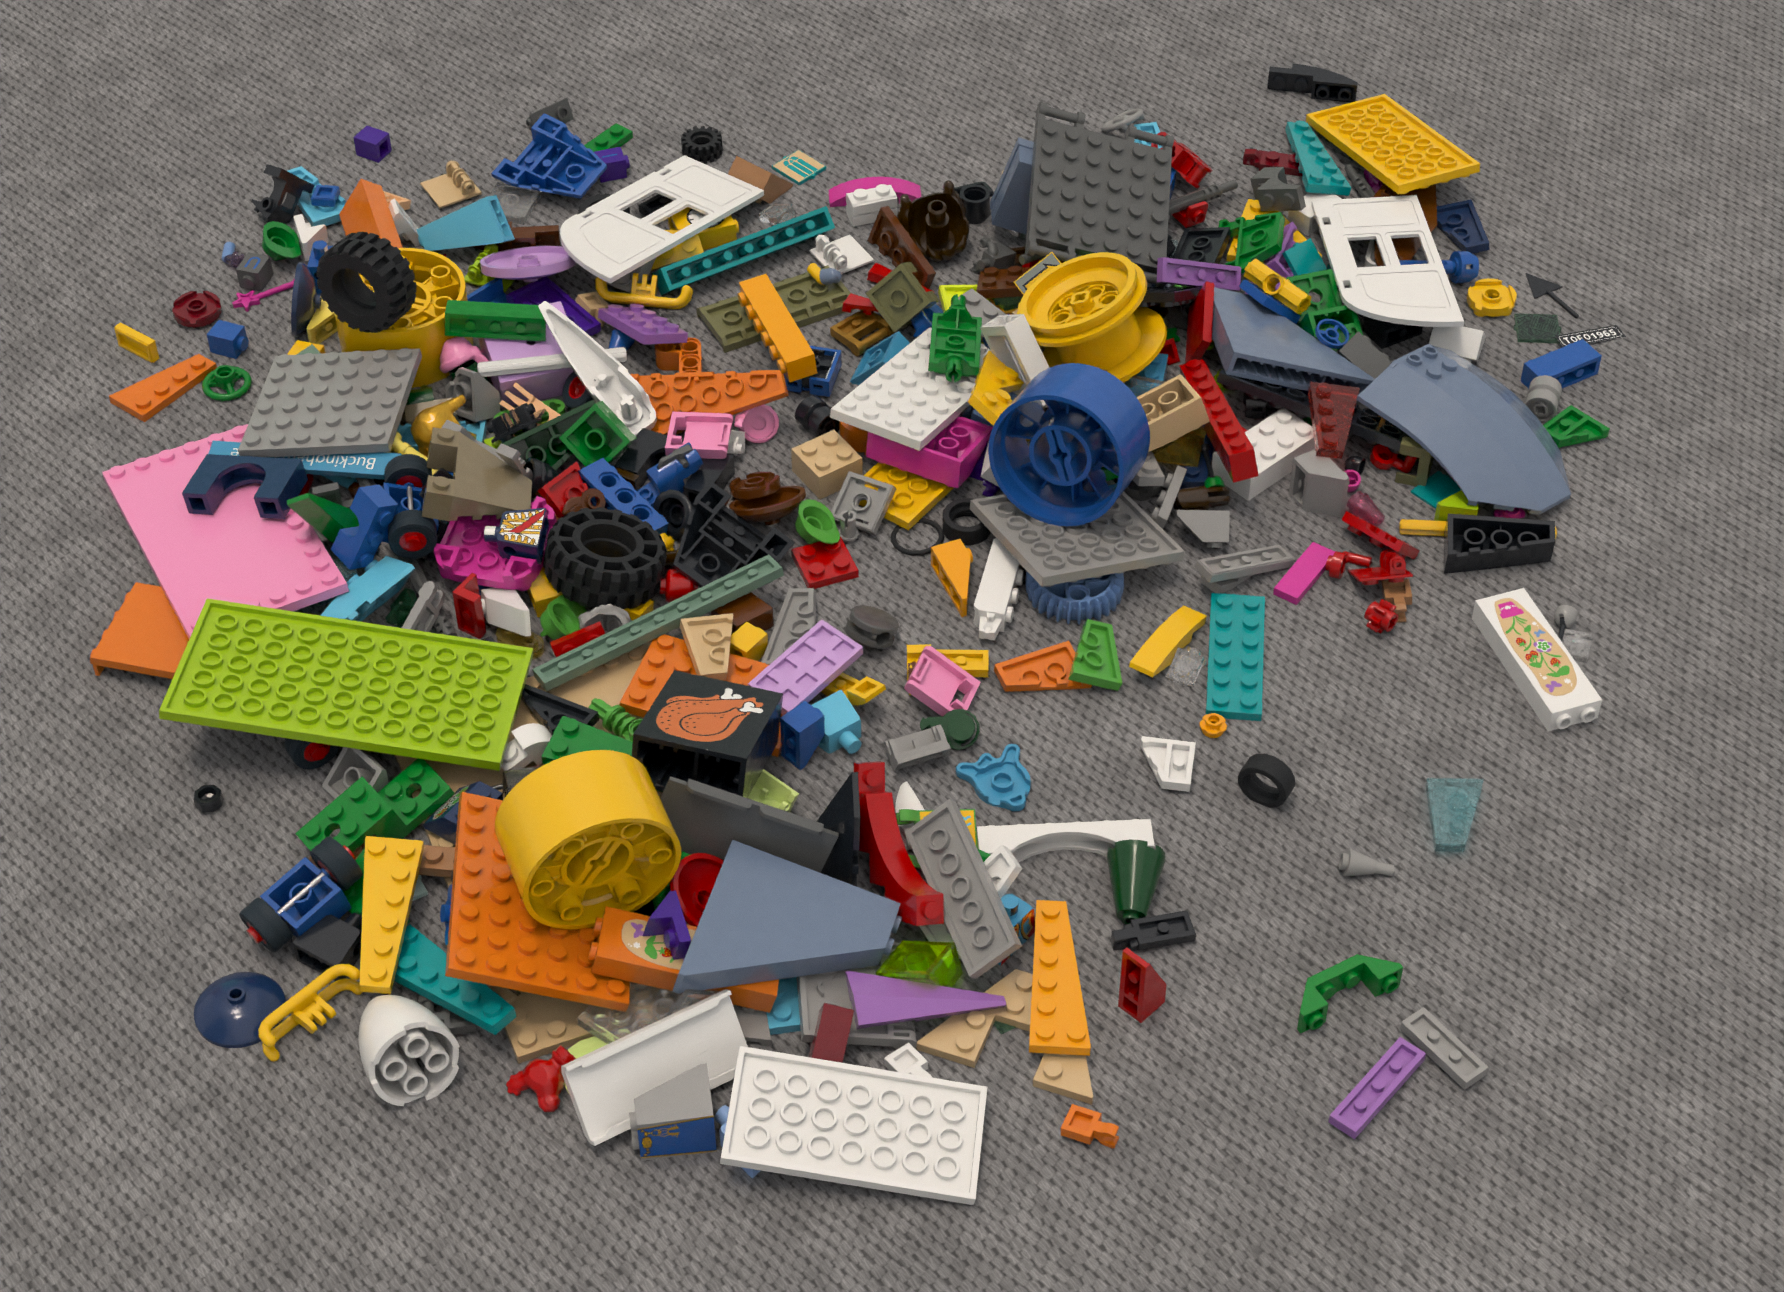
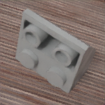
[1289,447,1349,517]

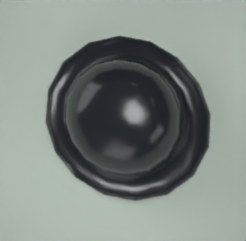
[653,489,693,540]

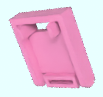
[665,412,733,459]
[904,646,981,716]

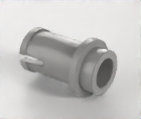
[839,510,859,543]

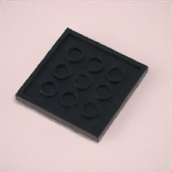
[1139,287,1202,307]

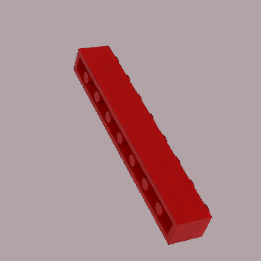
[1179,359,1259,483]

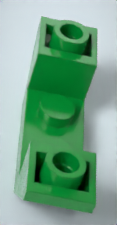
[1297,954,1403,1034]

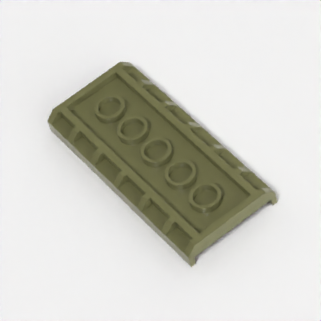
[696,265,854,353]

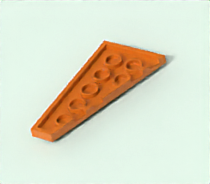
[630,370,789,435]

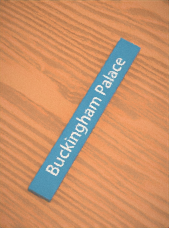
[208,441,402,480]

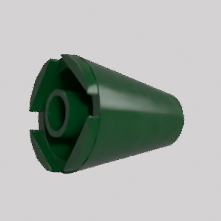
[1107,839,1165,925]

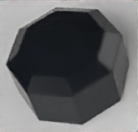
[194,785,223,813]

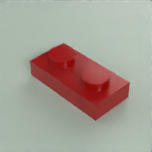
[550,621,605,657]

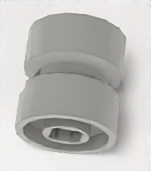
[1525,375,1562,423]

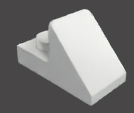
[389,198,420,246]
[293,214,329,261]

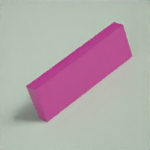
[1273,542,1335,605]

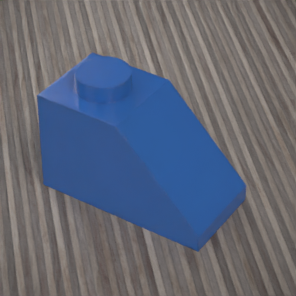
[780,701,825,770]

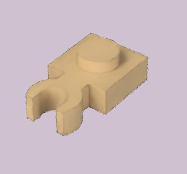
[575,291,608,327]

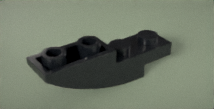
[1267,64,1358,102]

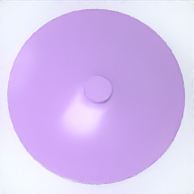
[480,246,576,282]

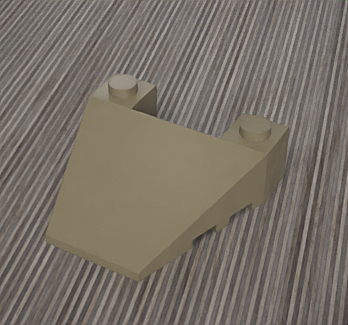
[422,427,532,521]

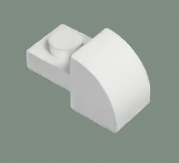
[501,723,552,778]

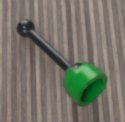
[1199,443,1225,488]

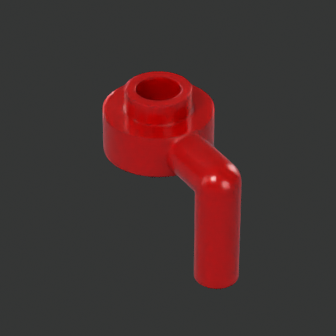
[1370,444,1417,473]
[1325,551,1372,579]

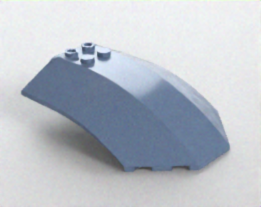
[1357,344,1571,515]

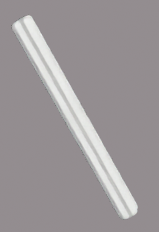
[477,347,627,377]

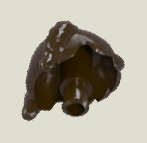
[897,180,970,262]

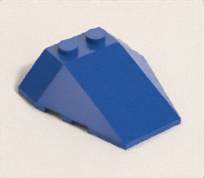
[491,113,607,199]

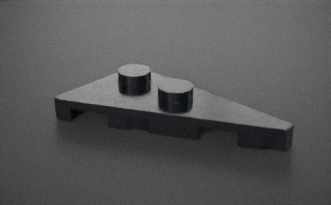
[521,684,599,735]

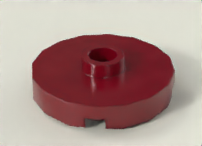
[172,291,222,328]

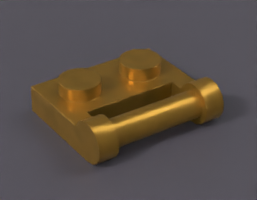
[830,310,896,356]

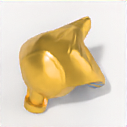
[411,395,476,458]

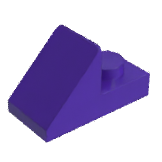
[643,890,691,960]

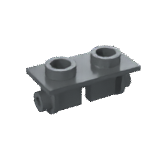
[526,98,574,128]

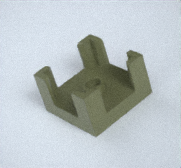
[865,262,939,332]
[1395,437,1434,486]

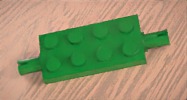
[928,294,982,382]

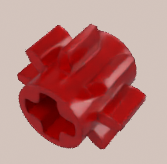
[1364,599,1399,634]

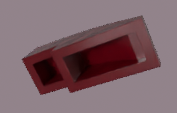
[808,1003,854,1063]

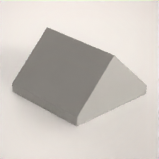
[322,747,389,799]

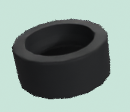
[943,498,991,546]
[1237,753,1295,808]

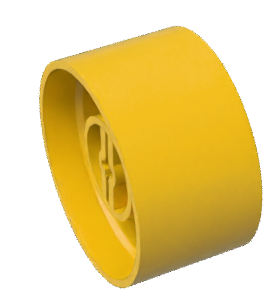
[334,248,473,388]
[495,750,681,929]

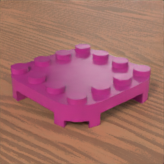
[434,496,557,591]

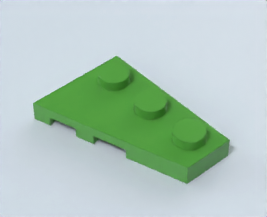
[1068,619,1122,691]

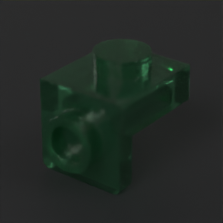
[385,588,417,628]

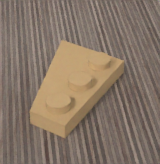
[680,613,733,680]

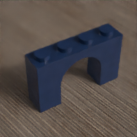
[182,454,308,519]

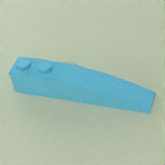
[320,556,415,622]

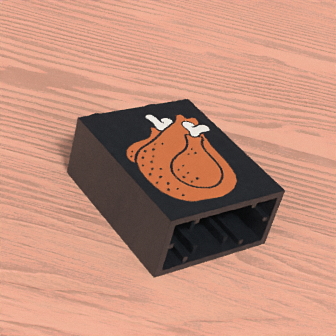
[632,670,783,798]

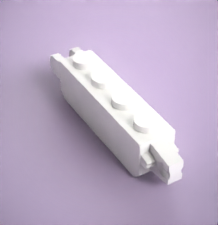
[973,538,1024,641]

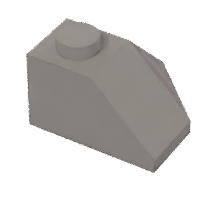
[445,367,501,422]
[1175,510,1230,548]

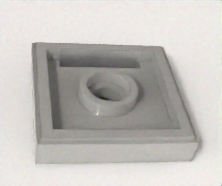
[831,471,896,535]

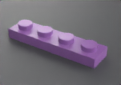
[1157,257,1241,291]
[1328,1037,1426,1140]

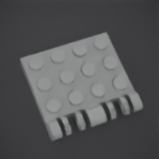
[797,942,917,1050]

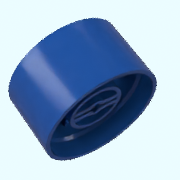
[988,363,1150,526]

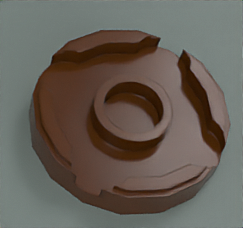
[729,472,781,499]

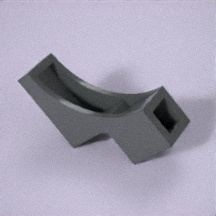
[1251,167,1306,211]

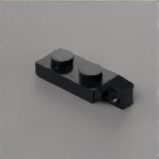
[1110,910,1196,951]

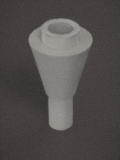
[1338,848,1394,876]

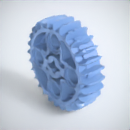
[1026,572,1124,625]

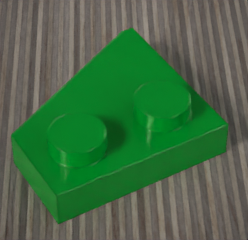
[1543,405,1610,448]

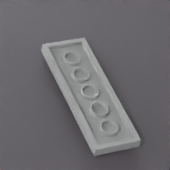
[905,799,1022,979]

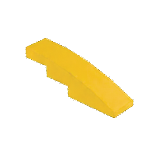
[1129,605,1207,677]

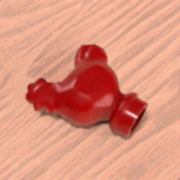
[506,1045,576,1113]

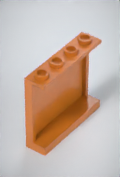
[90,582,189,679]

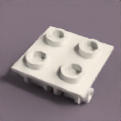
[809,235,874,274]

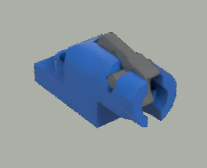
[637,442,703,507]

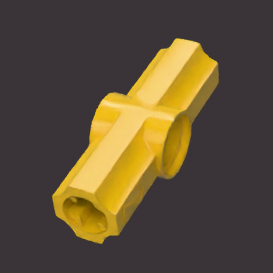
[1244,259,1312,315]

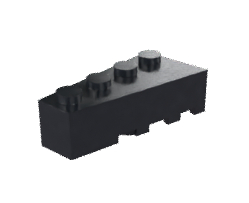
[1444,514,1555,574]

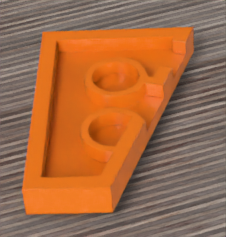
[994,641,1092,692]

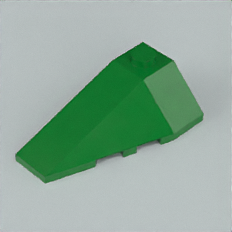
[287,493,359,543]

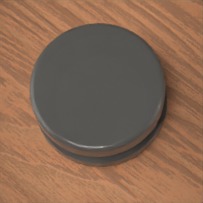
[845,606,899,649]

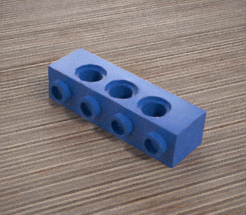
[578,458,668,534]

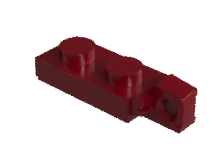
[1243,149,1303,176]

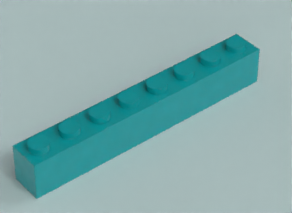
[652,206,835,295]

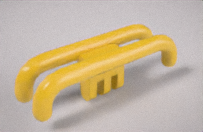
[595,273,693,309]
[258,964,363,1062]

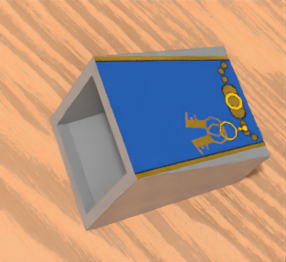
[629,1063,717,1161]

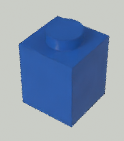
[206,320,249,359]

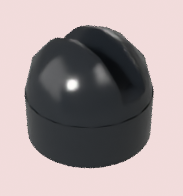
[1344,456,1366,475]

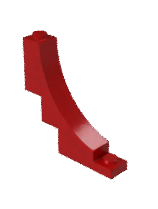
[854,761,944,926]

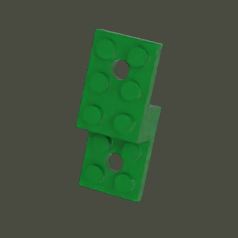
[1286,269,1363,352]
[295,758,455,853]

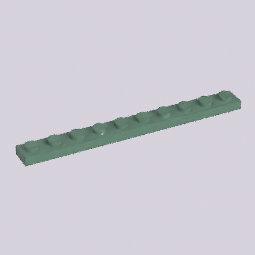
[532,555,784,691]

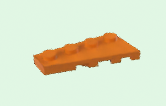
[109,354,217,422]

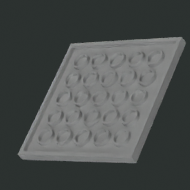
[238,348,422,457]
[970,480,1185,587]

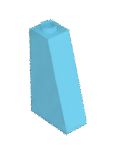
[416,195,515,251]

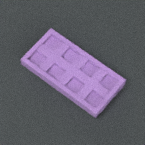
[748,620,863,715]

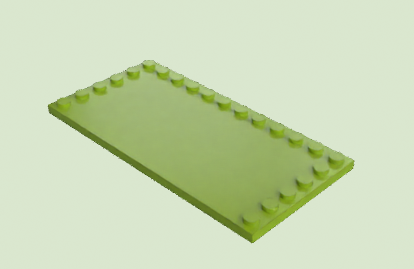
[159,598,533,771]

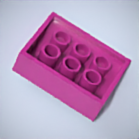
[866,416,993,488]

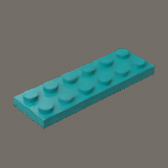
[1206,593,1265,721]

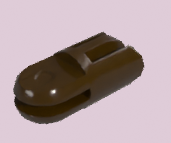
[1173,486,1231,510]

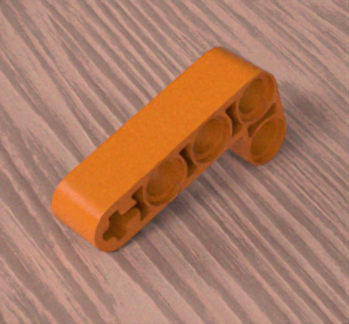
[654,337,703,373]

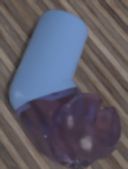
[222,242,244,268]

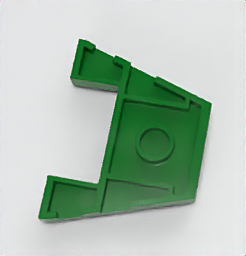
[1219,212,1285,274]

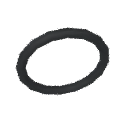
[891,518,944,556]

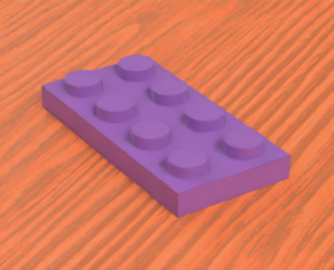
[598,304,688,345]

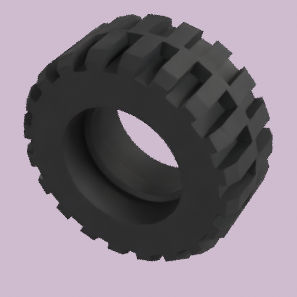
[316,232,416,333]

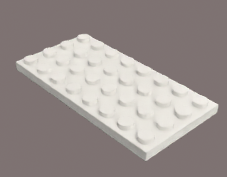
[830,327,991,451]
[720,1046,987,1205]

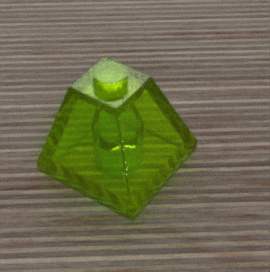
[875,940,963,988]

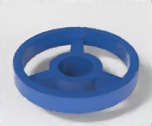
[1315,319,1349,349]

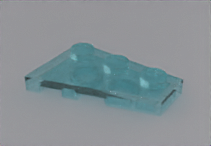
[1426,778,1484,852]

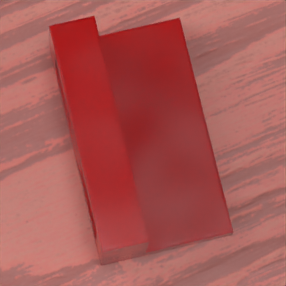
[452,573,486,639]

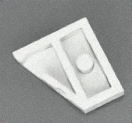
[1141,736,1196,792]

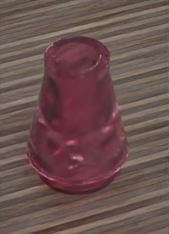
[1346,491,1385,527]

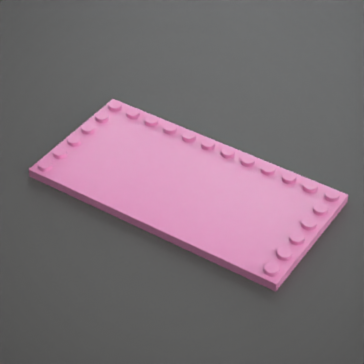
[102,424,349,639]

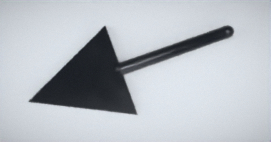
[1526,273,1579,318]

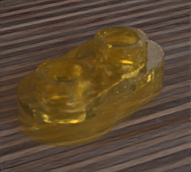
[496,627,545,660]

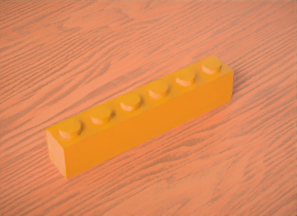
[737,274,818,382]

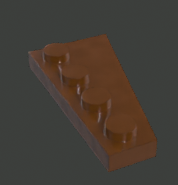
[867,206,936,289]

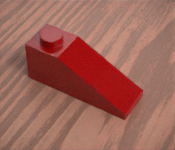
[1118,948,1167,1023]

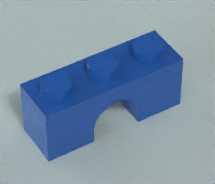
[331,485,398,570]

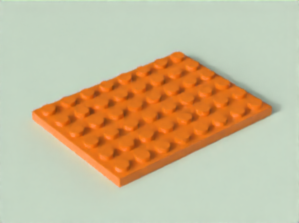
[445,792,630,1012]

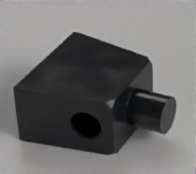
[292,913,362,981]

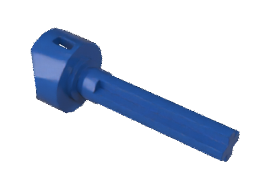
[1399,251,1479,283]

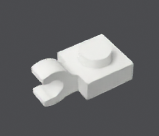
[884,1042,933,1078]

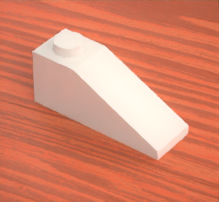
[481,588,531,636]

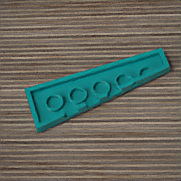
[1285,121,1352,196]
[394,925,517,1035]

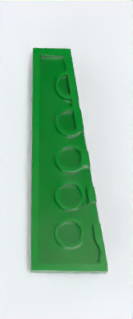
[541,716,663,792]

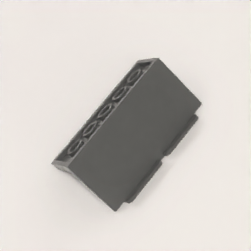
[660,776,839,873]

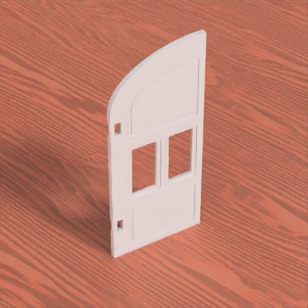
[560,155,764,284]
[1311,195,1464,327]

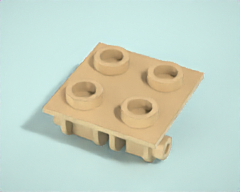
[420,161,482,208]

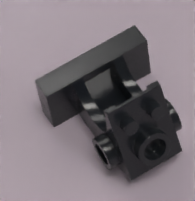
[251,164,315,224]

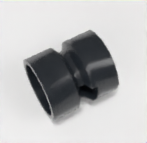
[795,395,840,437]

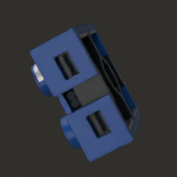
[784,346,842,397]

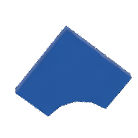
[1239,279,1301,324]

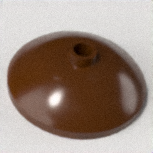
[729,486,806,525]

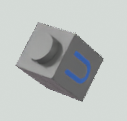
[236,252,273,292]

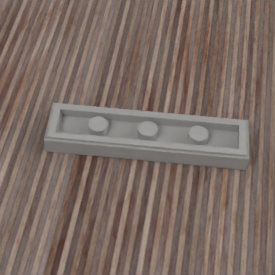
[1194,545,1295,583]

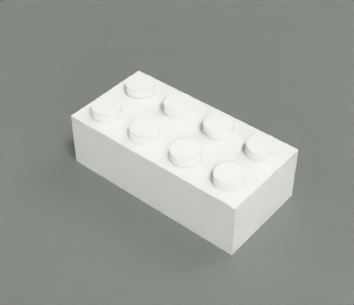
[1212,408,1321,501]

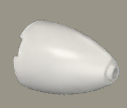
[358,995,460,1106]

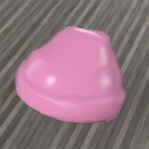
[439,337,489,373]
[734,404,779,443]

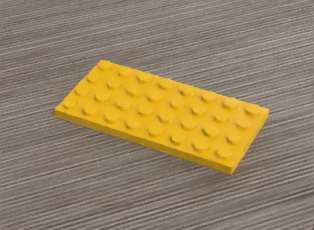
[1306,94,1480,194]

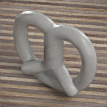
[1102,108,1145,132]

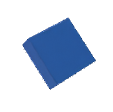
[311,185,340,207]

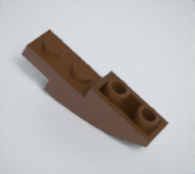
[472,222,561,252]

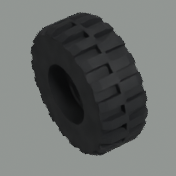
[543,507,667,609]

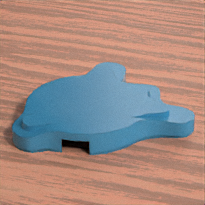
[956,744,1031,811]

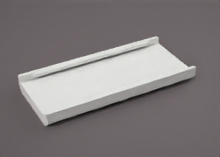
[561,989,748,1146]

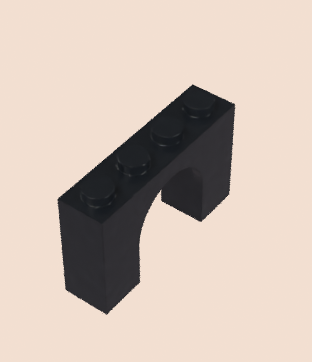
[614,428,735,504]

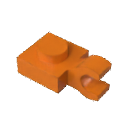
[1061,1104,1119,1148]

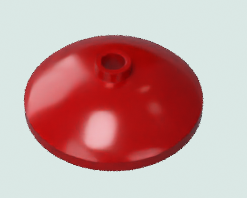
[670,853,724,927]

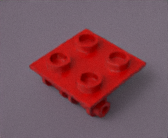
[1348,549,1413,585]

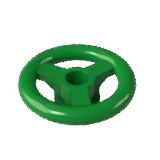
[202,365,252,401]

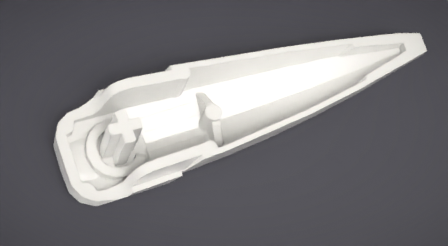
[538,301,657,436]

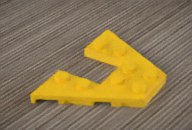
[968,351,1031,442]

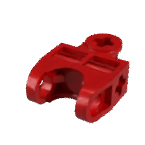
[1151,132,1213,189]

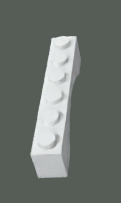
[977,819,1155,863]

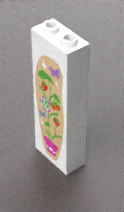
[1472,588,1602,731]

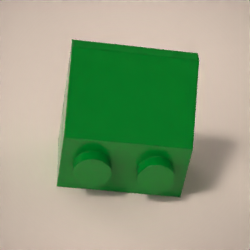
[559,401,637,467]

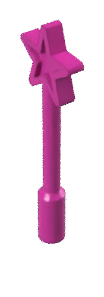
[232,279,294,312]

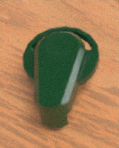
[920,709,980,750]

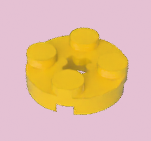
[1467,278,1517,317]

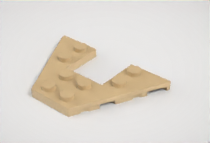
[917,969,1093,1105]

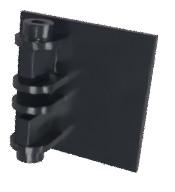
[486,403,546,443]

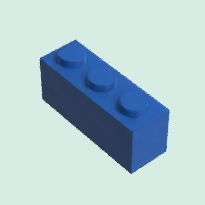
[1521,339,1602,389]

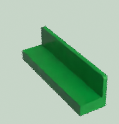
[445,300,546,341]

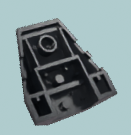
[672,481,795,588]
[816,772,860,887]

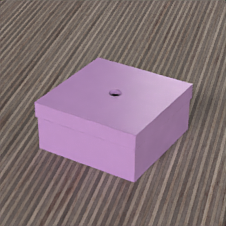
[479,301,574,408]

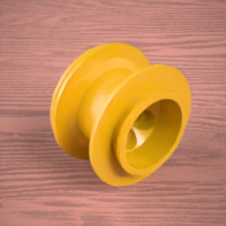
[1019,252,1167,383]

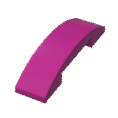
[828,177,921,207]

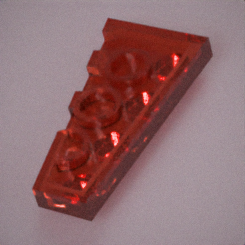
[1308,382,1360,459]

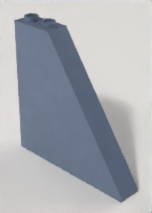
[1212,287,1375,402]
[672,840,902,994]

